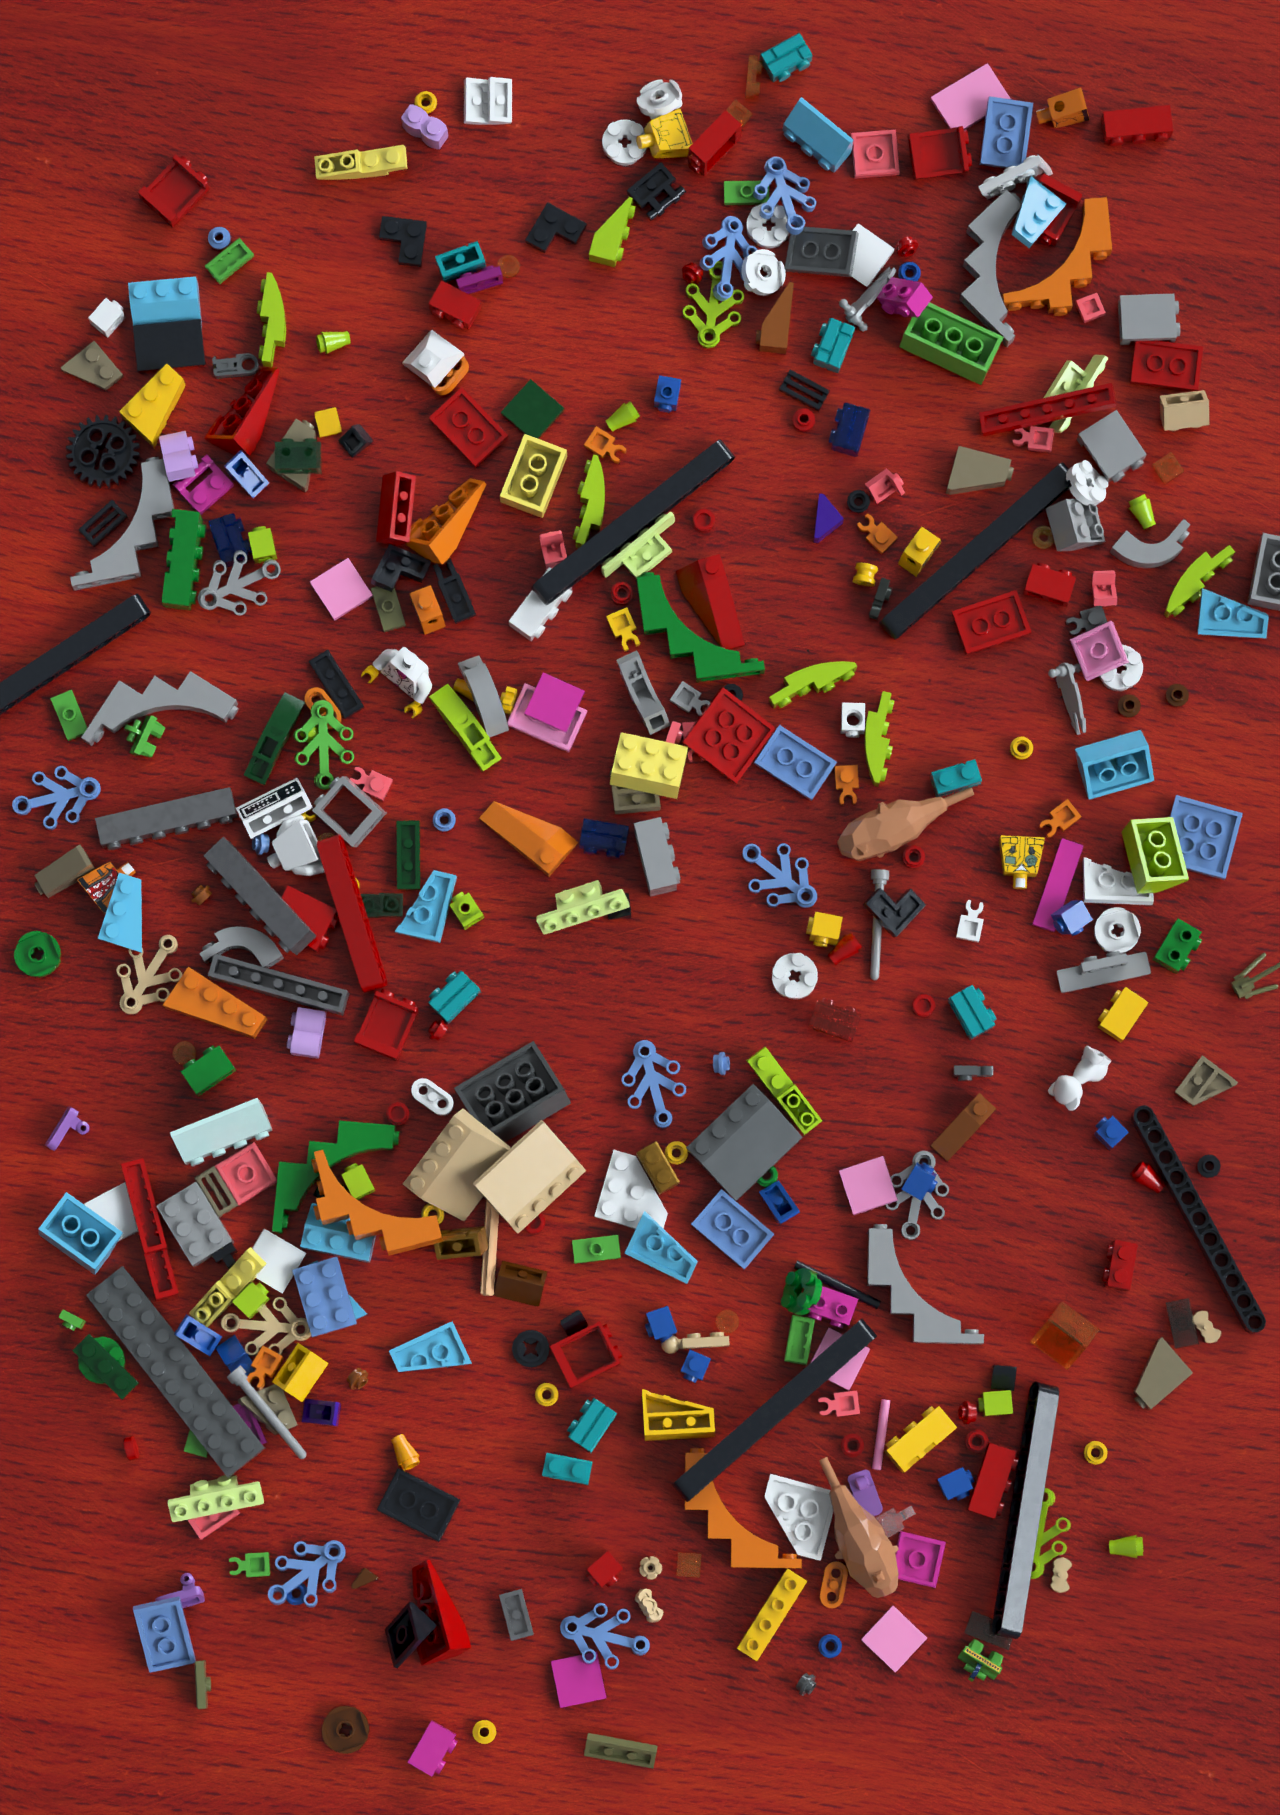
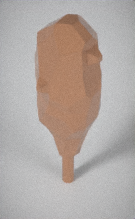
[837,787,974,861]
[819,1457,899,1598]

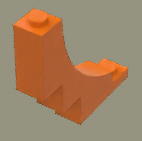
[684,1448,802,1568]

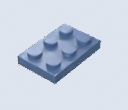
[979,96,1033,168]
[754,725,837,801]
[691,1189,774,1270]
[292,1257,357,1338]
[133,1596,196,1673]

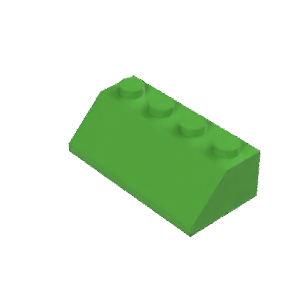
[899,302,1004,385]

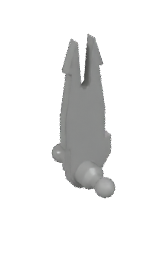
[839,267,896,331]
[1048,663,1086,735]

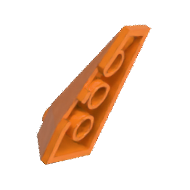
[405,478,487,564]
[479,801,579,877]

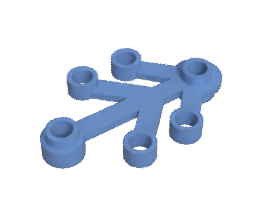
[753,156,817,235]
[700,216,757,301]
[12,766,101,830]
[742,843,817,908]
[622,1040,686,1128]
[268,1540,346,1608]
[560,1603,650,1670]

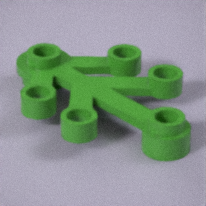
[293,700,354,790]

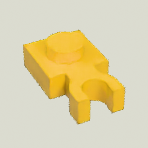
[606,607,640,652]
[500,686,517,715]

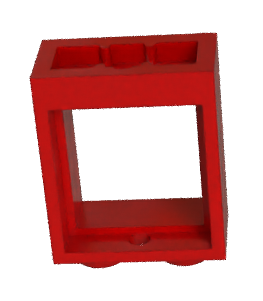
[688,110,742,176]
[550,1321,623,1389]

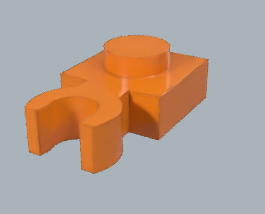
[584,426,626,464]
[857,514,898,555]
[834,765,859,806]
[1039,799,1082,838]
[247,1346,284,1390]

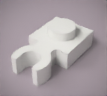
[956,900,984,943]

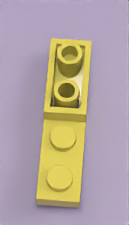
[314,145,408,180]
[189,1247,267,1327]

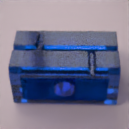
[829,403,870,457]
[208,513,252,567]
[579,818,629,858]

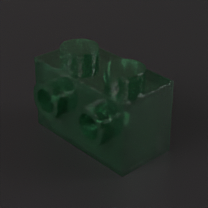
[275,438,322,474]

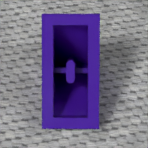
[813,494,844,543]
[302,1399,341,1427]

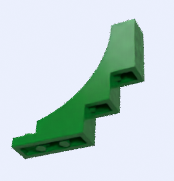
[637,572,765,683]
[272,1120,400,1234]

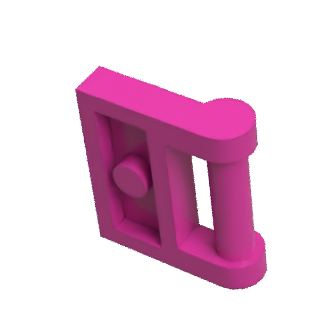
[172,454,234,515]

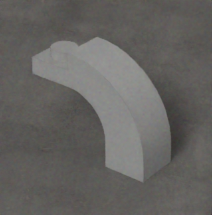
[1110,519,1190,568]
[616,650,671,735]
[458,655,509,737]
[199,926,284,968]

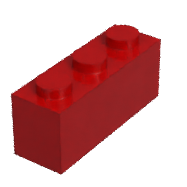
[1101,105,1173,146]
[376,471,416,546]
[967,1443,1019,1519]

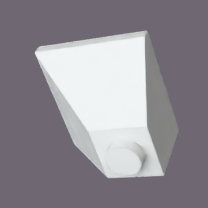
[402,330,464,388]

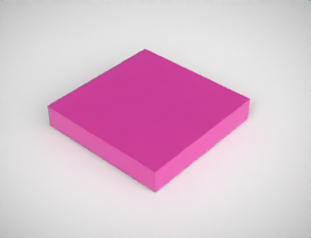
[524,673,585,733]
[895,1531,946,1588]
[551,1651,606,1708]

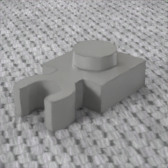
[670,681,710,717]

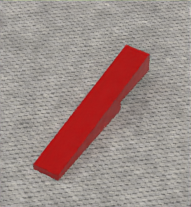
[121,1158,179,1302]

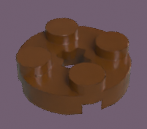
[322,1706,369,1754]

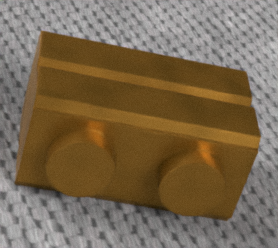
[636,1141,680,1195]
[434,1226,488,1260]

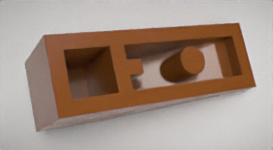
[755,282,794,354]
[931,1093,996,1162]

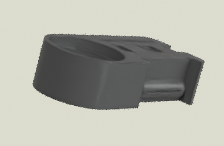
[212,353,259,379]

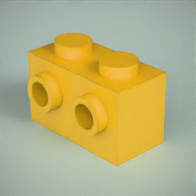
[806,912,843,947]
[1098,987,1149,1043]
[272,1343,328,1402]

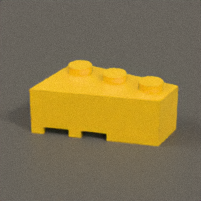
[119,364,186,448]
[642,1389,715,1441]
[884,1406,957,1473]

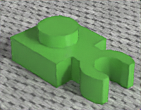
[58,1310,86,1331]
[229,1552,270,1577]

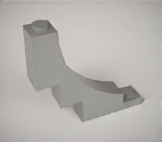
[960,190,1021,347]
[70,457,174,591]
[81,671,239,746]
[867,1224,984,1345]

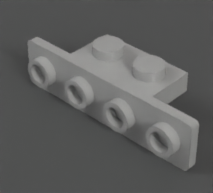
[1056,951,1151,993]

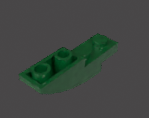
[244,692,306,785]

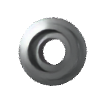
[796,1673,817,1696]

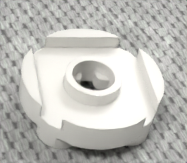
[637,79,682,120]
[602,120,647,166]
[746,203,792,249]
[742,249,786,296]
[1066,460,1108,506]
[1098,645,1143,691]
[1094,907,1141,954]
[772,953,818,1000]

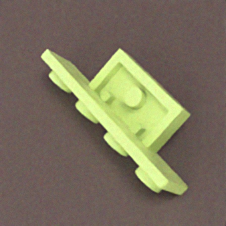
[1044,355,1108,433]
[601,512,675,579]
[536,880,630,934]
[168,1475,264,1522]

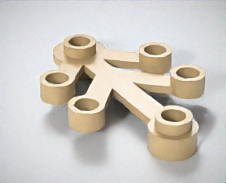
[117,935,182,1014]
[221,1297,311,1356]

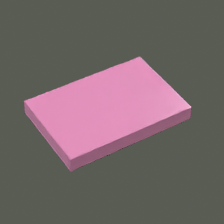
[930,63,1011,130]
[507,683,588,753]

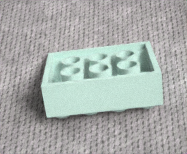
[170,1098,273,1166]

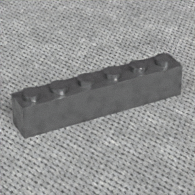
[95,787,238,850]
[204,837,317,955]
[208,954,349,1016]

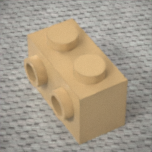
[1160,390,1209,431]

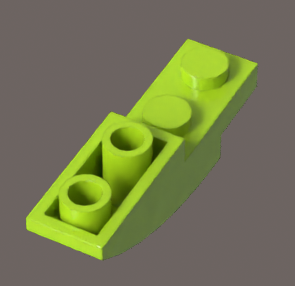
[257,272,286,368]
[573,454,605,548]
[1164,545,1235,618]
[769,661,857,709]
[429,684,502,772]
[864,691,894,787]
[746,1046,822,1135]

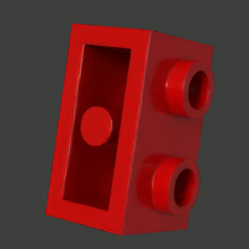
[428,280,482,330]
[1023,563,1076,607]
[1102,1240,1138,1291]
[586,1551,623,1588]

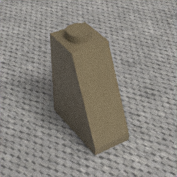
[266,419,316,493]
[946,446,1014,495]
[34,845,95,898]
[1133,1337,1193,1410]

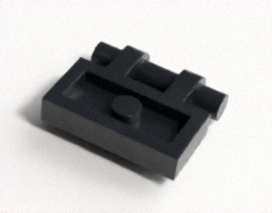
[627,162,686,221]

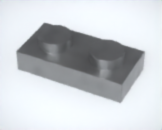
[499,1589,534,1641]

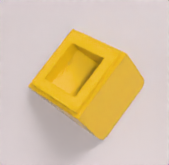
[314,407,342,438]

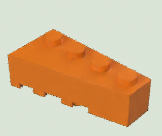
[163,967,267,1039]

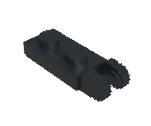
[433,558,476,624]

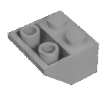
[1046,499,1106,551]

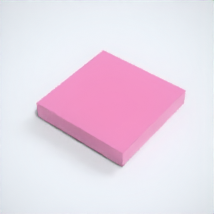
[310,558,373,621]
[1070,621,1129,681]
[839,1156,898,1215]
[811,1328,870,1391]
[861,1606,927,1673]

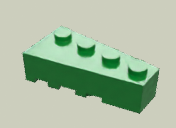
[162,509,207,611]

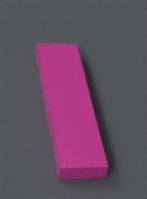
[1032,838,1083,932]

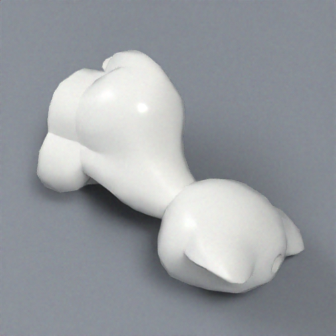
[1048,1045,1112,1111]

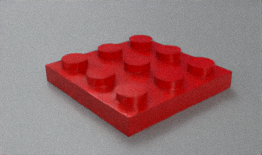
[681,687,777,784]

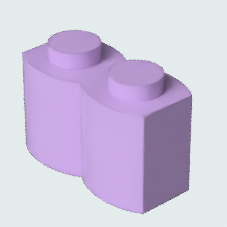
[401,105,448,149]
[159,430,199,482]
[287,1007,326,1059]

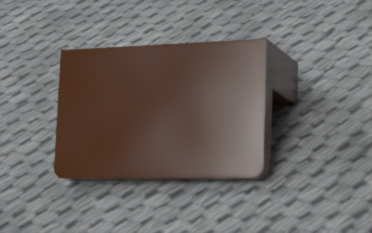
[494,1261,547,1307]

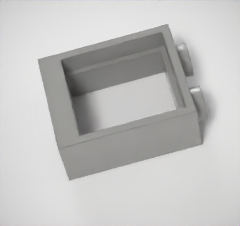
[312,776,387,847]

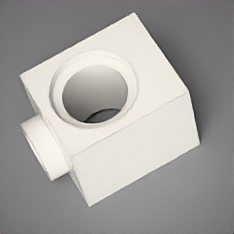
[88,298,125,338]
[841,702,865,738]

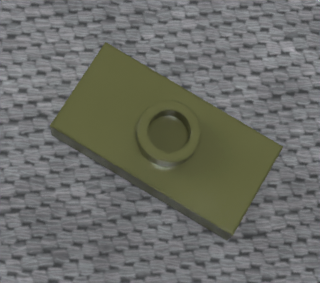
[371,586,406,632]
[195,1660,211,1709]

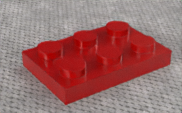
[1130,340,1203,392]
[429,387,509,468]
[951,590,1032,655]

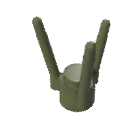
[1231,953,1280,999]

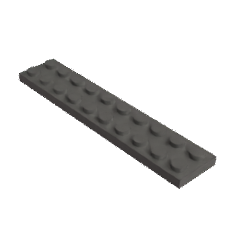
[86,1266,266,1478]

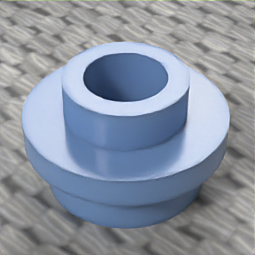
[208,227,231,250]
[433,808,456,832]
[252,833,270,855]
[713,1052,730,1075]

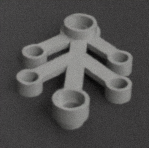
[198,550,281,616]
[885,1151,949,1240]

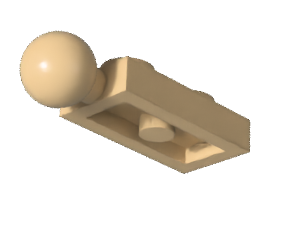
[661,1332,729,1354]

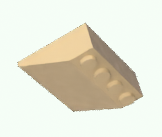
[403,1109,511,1221]
[473,1120,586,1234]

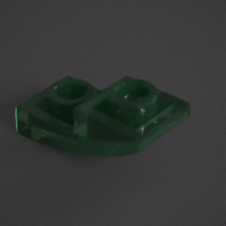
[361,893,403,918]

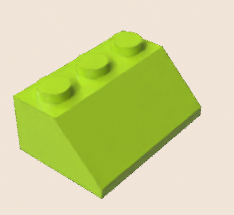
[1122,817,1189,894]

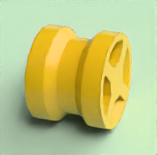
[852,563,878,587]

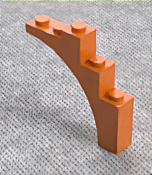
[1002,197,1112,316]
[311,1150,443,1256]

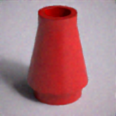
[827,933,862,965]
[1131,1161,1166,1194]

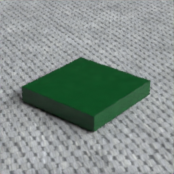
[501,379,565,439]

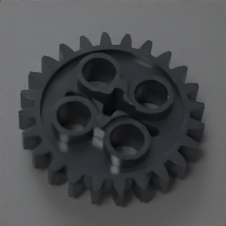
[66,415,140,489]

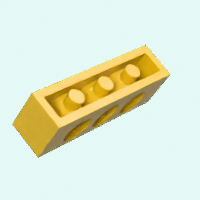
[737,1568,807,1661]

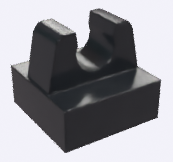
[211,1242,238,1269]

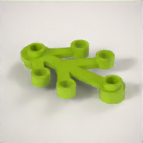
[683,261,744,348]
[1031,1488,1071,1579]

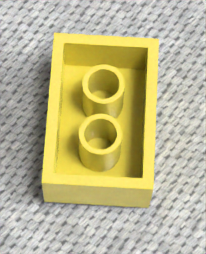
[500,434,567,518]
[610,732,688,799]

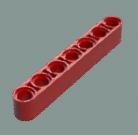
[317,834,387,993]

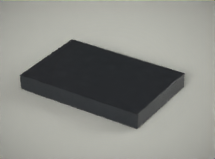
[133,319,206,371]
[377,1468,460,1542]

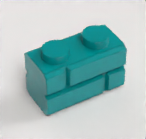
[760,33,813,82]
[435,241,486,282]
[811,318,855,373]
[930,759,982,797]
[428,970,481,1024]
[947,985,997,1040]
[567,1398,617,1453]
[542,1453,593,1485]

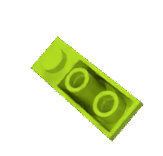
[589,197,636,267]

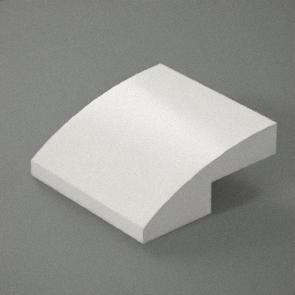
[464,77,512,125]
[852,223,895,287]
[84,1182,137,1242]
[252,1229,306,1294]

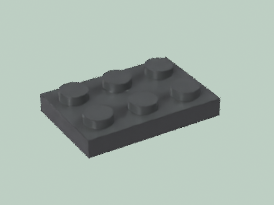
[785,226,859,277]

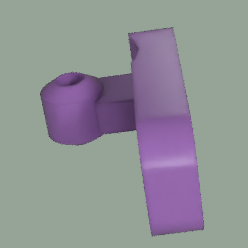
[45,1106,90,1151]
[847,1470,883,1516]
[155,1573,205,1608]

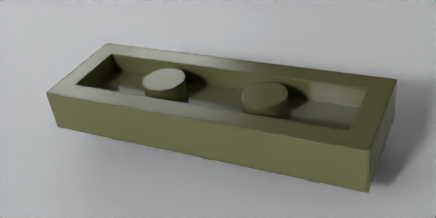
[584,1733,658,1769]

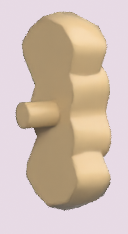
[1191,1310,1221,1344]
[1050,1557,1072,1593]
[635,1589,664,1623]

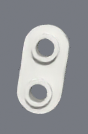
[411,1078,454,1116]

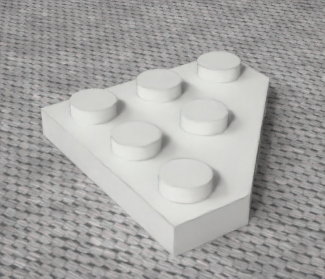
[594,1150,668,1229]
[764,1474,833,1561]

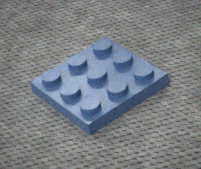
[1170,795,1243,880]

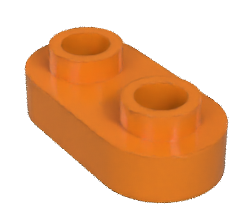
[431,356,469,395]
[304,687,342,729]
[820,1561,848,1608]

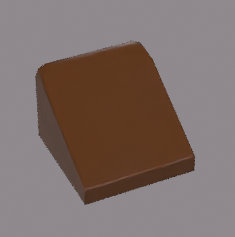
[351,1568,380,1589]

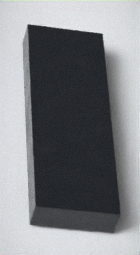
[309,649,364,719]

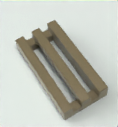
[195,1166,238,1218]

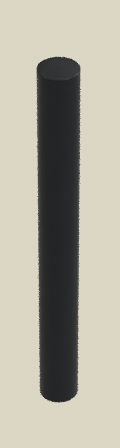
[793,1260,881,1309]

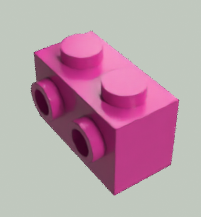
[877,277,933,318]
[808,1286,858,1329]
[407,1720,458,1777]

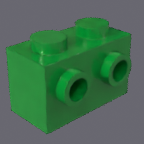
[1153,918,1202,974]
[181,1045,237,1097]

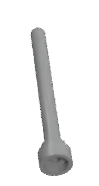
[870,869,889,980]
[227,1365,307,1459]

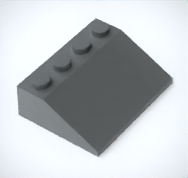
[454,1041,571,1142]
[686,1084,803,1201]

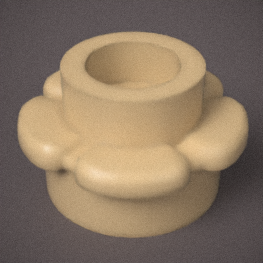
[639,1556,662,1580]

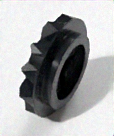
[512,1330,549,1367]

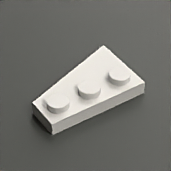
[978,155,1053,199]
[1083,857,1154,905]

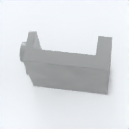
[1118,293,1180,345]
[1077,410,1147,483]

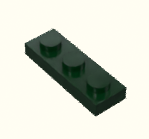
[396,820,421,890]
[72,1334,139,1400]

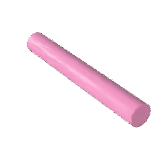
[872,1399,890,1470]

